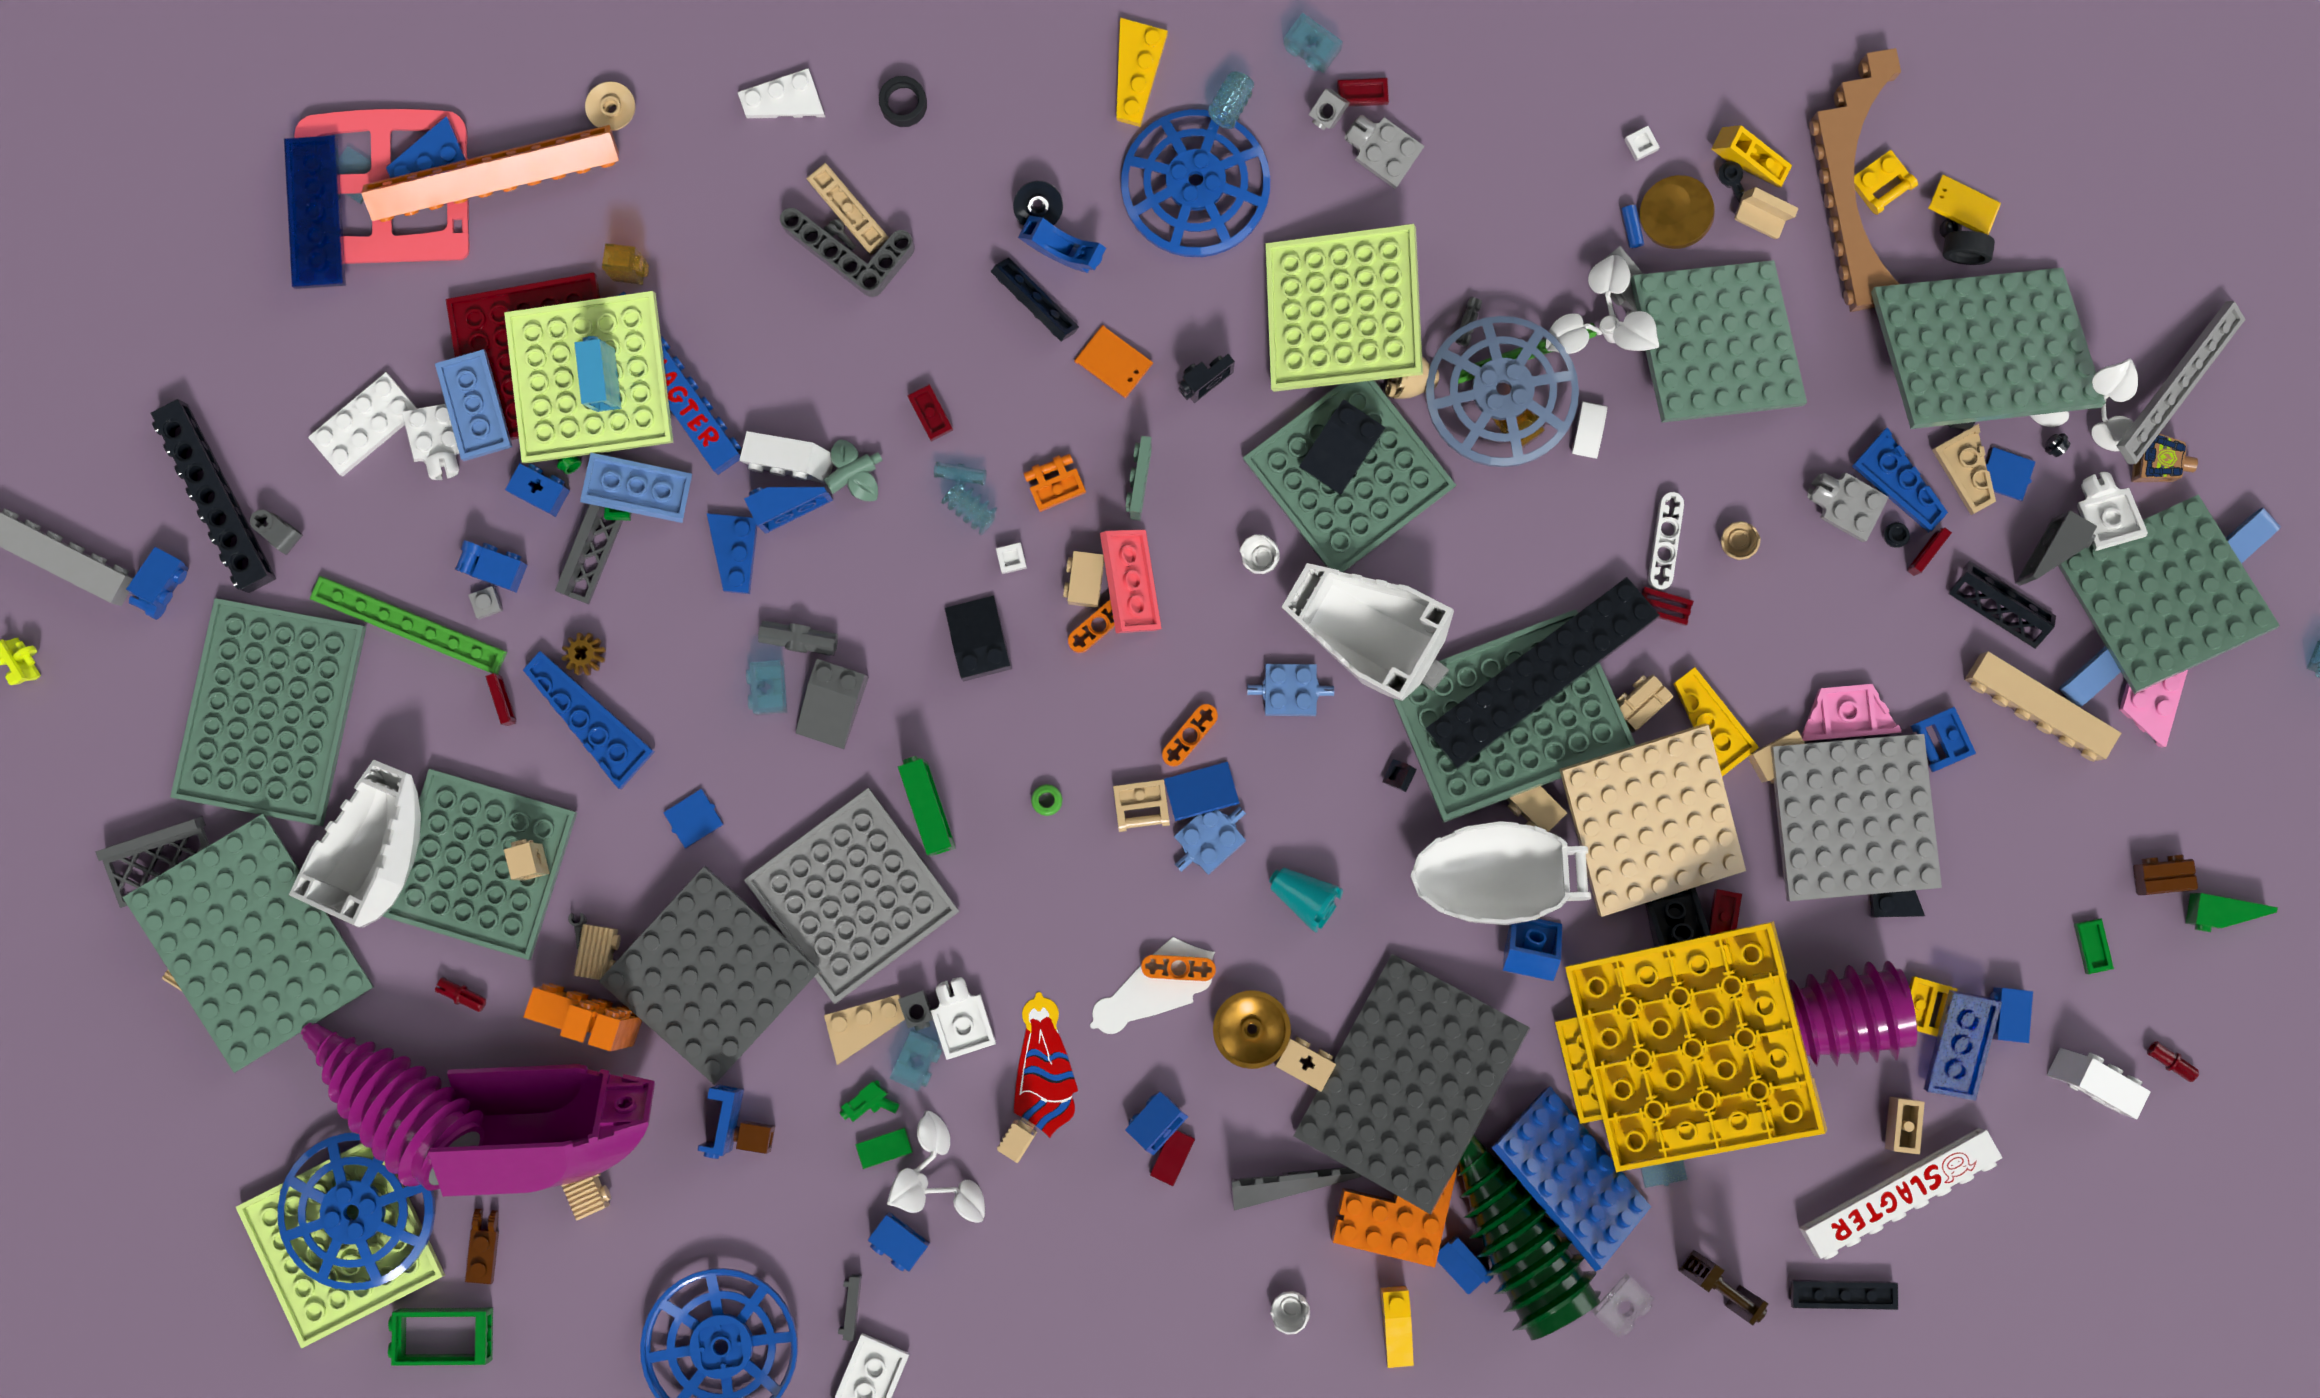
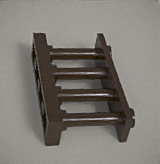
[1678,1250,1768,1326]

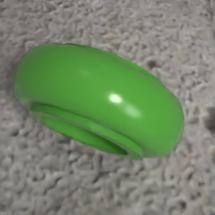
[1031,784,1063,816]

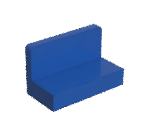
[1437,1235,1494,1294]

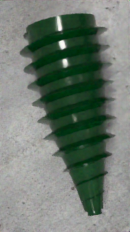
[1458,1135,1601,1341]

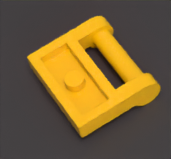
[1854,150,1918,215]
[1909,976,1958,1039]

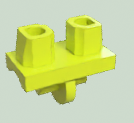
[0,638,41,685]

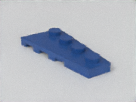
[1852,427,1948,533]

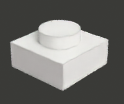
[1624,126,1660,161]
[996,542,1027,574]

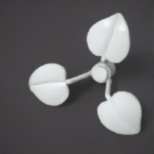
[1546,255,1659,354]
[2031,359,2138,451]
[887,1111,985,1223]

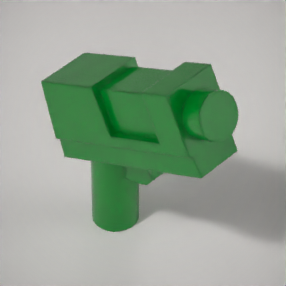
[839,1080,900,1122]

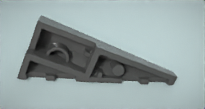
[1231,1167,1361,1211]

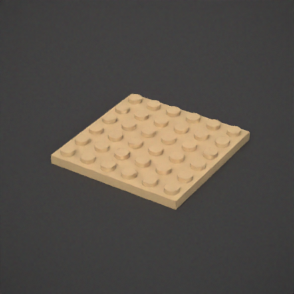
[1559,724,1746,917]

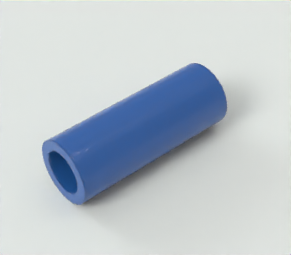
[1621,205,1644,248]

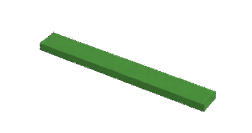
[309,576,507,675]

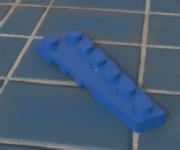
[523,651,655,789]

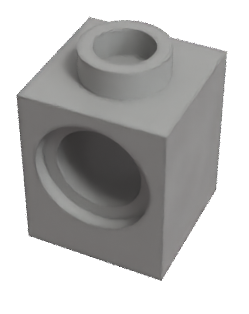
[1309,88,1350,130]

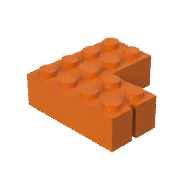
[523,983,642,1051]
[1331,1165,1458,1268]

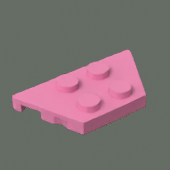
[2119,670,2188,748]
[1801,684,1902,742]

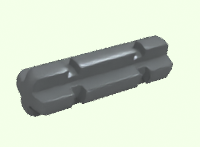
[1456,297,1482,347]

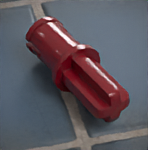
[435,977,486,1012]
[2147,1041,2199,1082]

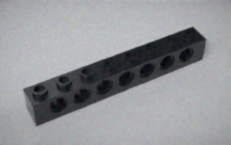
[151,399,276,593]

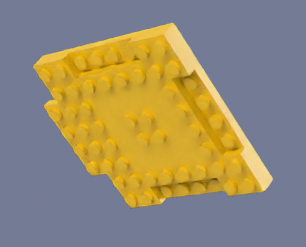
[1555,921,1827,1172]

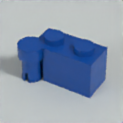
[455,540,527,593]
[126,547,189,620]

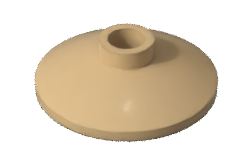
[585,82,636,131]

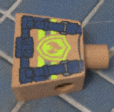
[2131,434,2198,482]

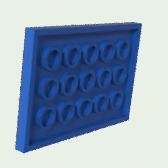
[1492,1086,1651,1272]

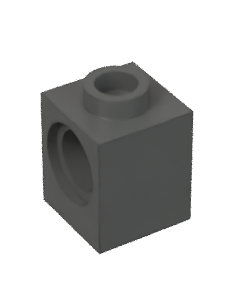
[898,990,933,1031]

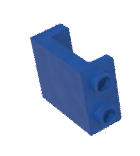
[697,1085,744,1159]

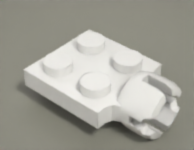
[402,403,459,480]
[2077,472,2148,551]
[931,977,996,1060]

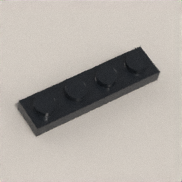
[991,258,1079,342]
[1791,1280,1898,1310]

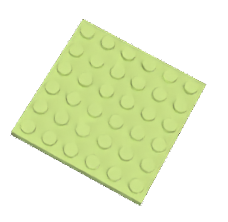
[1266,224,1423,392]
[504,291,673,464]
[236,1143,445,1349]

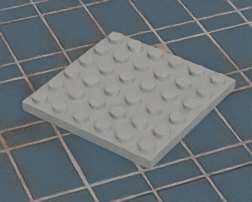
[1771,734,1942,901]
[744,788,960,1004]

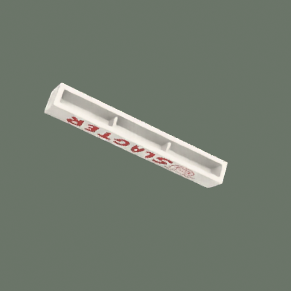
[1799,1128,2002,1260]

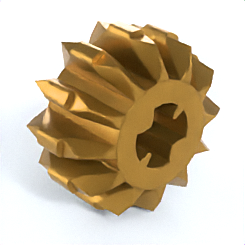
[561,633,606,676]

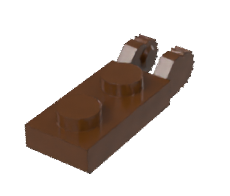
[465,1209,499,1284]

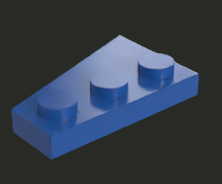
[386,116,466,178]
[706,513,758,594]

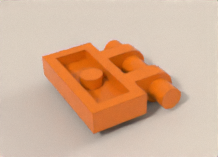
[1023,453,1086,512]

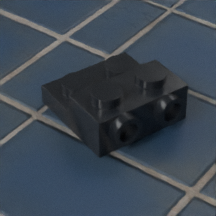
[1178,354,1235,403]

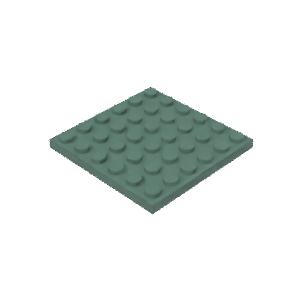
[1630,260,1807,423]
[1243,380,1456,572]
[2058,495,2280,694]
[382,769,577,960]

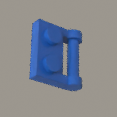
[1910,707,1976,772]

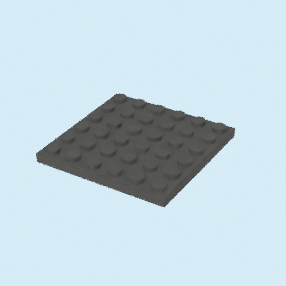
[599,866,820,1085]

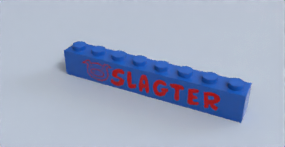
[618,291,742,475]

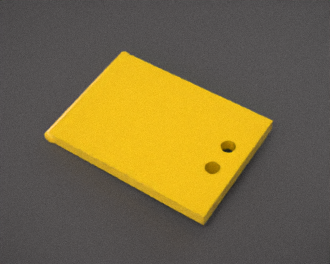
[1928,175,2001,235]

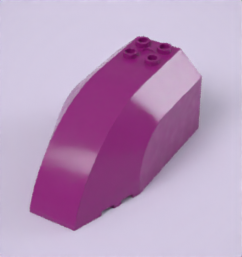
[428,1064,655,1197]

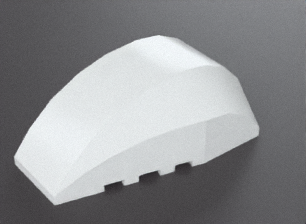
[1282,563,1454,701]
[289,760,421,927]

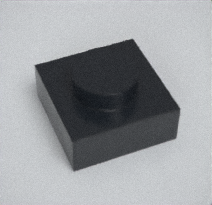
[1382,759,1417,792]

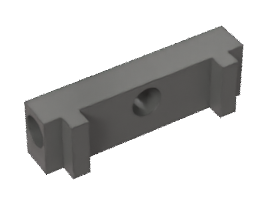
[838,1274,862,1341]

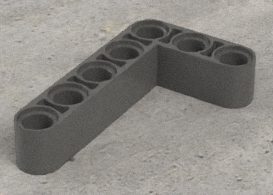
[780,208,915,297]

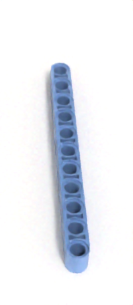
[2059,508,2281,707]

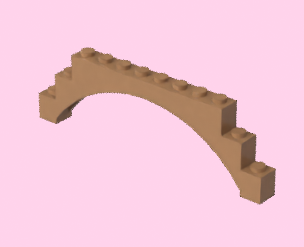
[1809,48,1901,312]

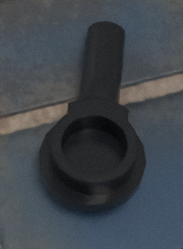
[1718,161,1745,204]

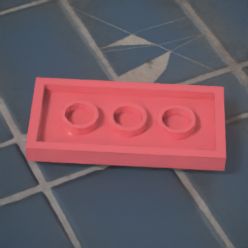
[1100,530,1162,633]

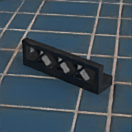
[1948,561,2056,649]

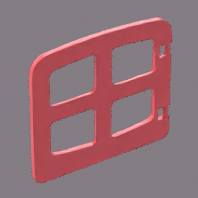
[294,109,470,265]

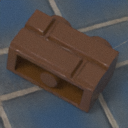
[2133,855,2198,895]

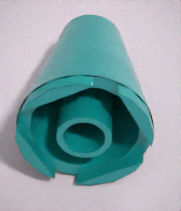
[1269,868,1343,933]

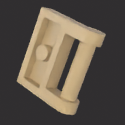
[1113,780,1170,832]

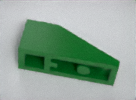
[2185,893,2278,933]

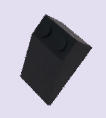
[1299,399,1386,495]
[945,595,1012,682]
[1645,887,1711,947]

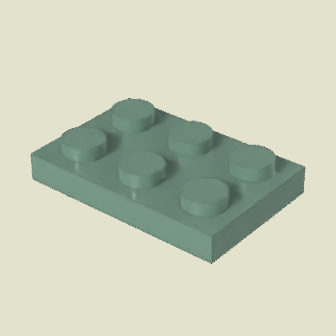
[1126,436,1152,521]

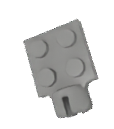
[1344,115,1424,189]
[1807,473,1889,542]

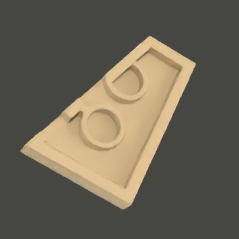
[1932,424,1996,515]
[824,994,905,1065]

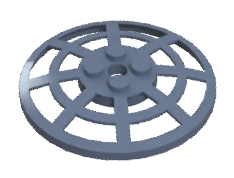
[1425,316,1579,467]

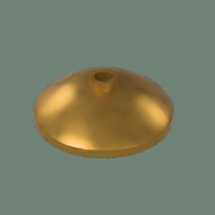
[1213,990,1291,1069]

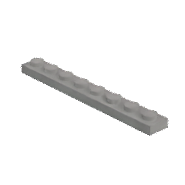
[2116,301,2246,464]

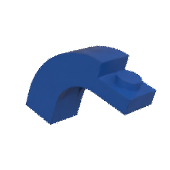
[1018,216,1106,273]

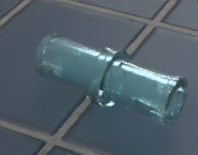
[934,462,987,486]

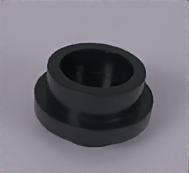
[2045,433,2070,457]
[1883,522,1910,548]

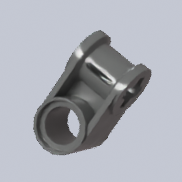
[250,510,303,555]

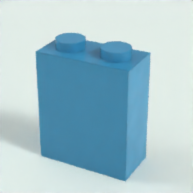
[574,336,622,412]

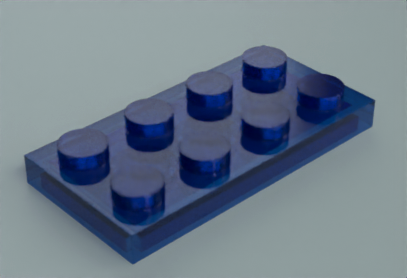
[1923,990,2002,1101]

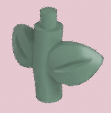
[823,439,883,501]

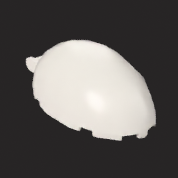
[1411,821,1591,925]

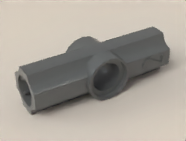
[758,621,838,656]

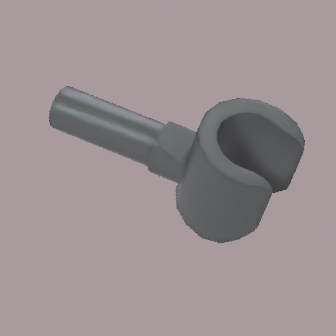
[824,219,856,250]
[568,913,587,949]

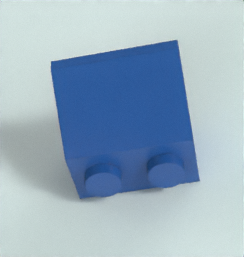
[1503,919,1562,981]

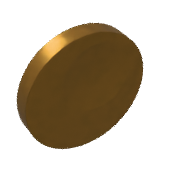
[1640,175,1715,249]

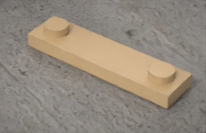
[806,163,889,255]

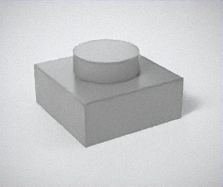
[469,586,503,620]
[1421,659,1449,691]

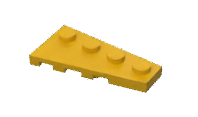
[1116,18,1168,127]
[1673,667,1759,776]

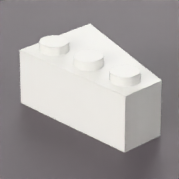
[739,431,833,484]
[2047,1048,2151,1119]

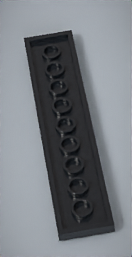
[1425,577,1660,770]

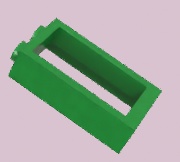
[898,756,956,856]
[388,1307,493,1366]

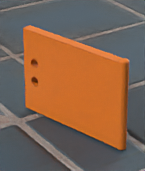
[1074,325,1153,399]

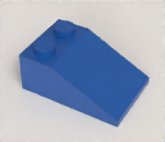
[744,487,833,534]

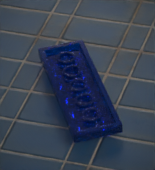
[284,135,346,289]

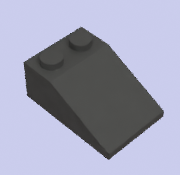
[2015,510,2097,586]
[796,659,869,749]

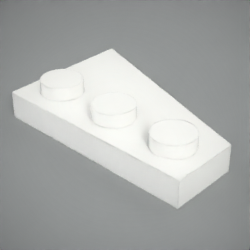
[738,69,825,118]

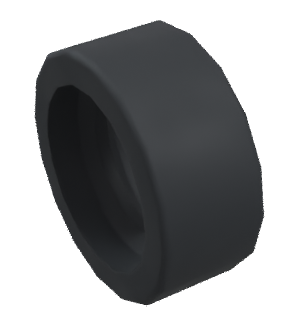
[879,76,927,127]
[1943,231,1995,265]

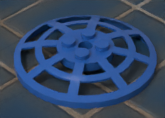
[1121,109,1271,257]
[277,1132,435,1291]
[640,1268,798,1398]

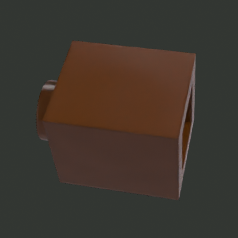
[733,1121,775,1154]

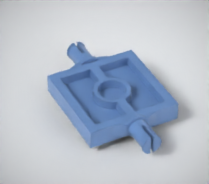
[1247,664,1334,716]
[1174,806,1246,875]

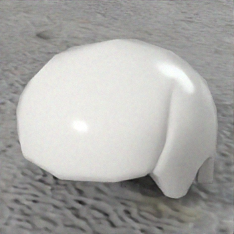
[1240,534,1280,574]
[1270,1291,1310,1334]

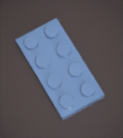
[435,349,513,461]
[580,453,692,523]

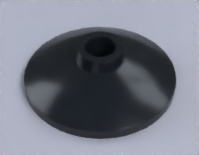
[1013,180,1063,226]

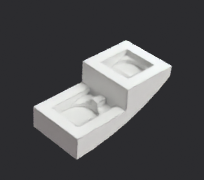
[1571,401,1608,459]

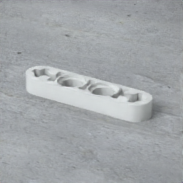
[1648,492,1684,591]

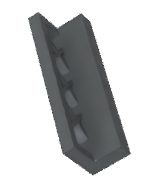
[555,504,623,604]

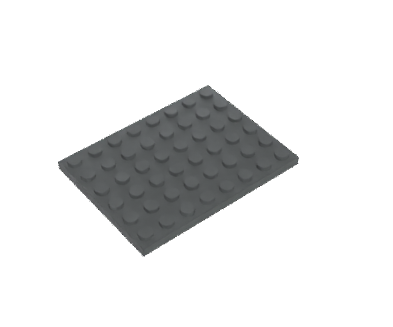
[1293,954,1530,1214]

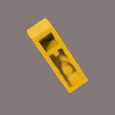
[1711,125,1792,187]
[1380,1286,1414,1368]

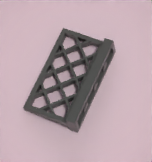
[95,816,209,908]

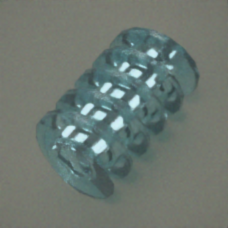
[1208,71,1254,129]
[941,481,997,536]

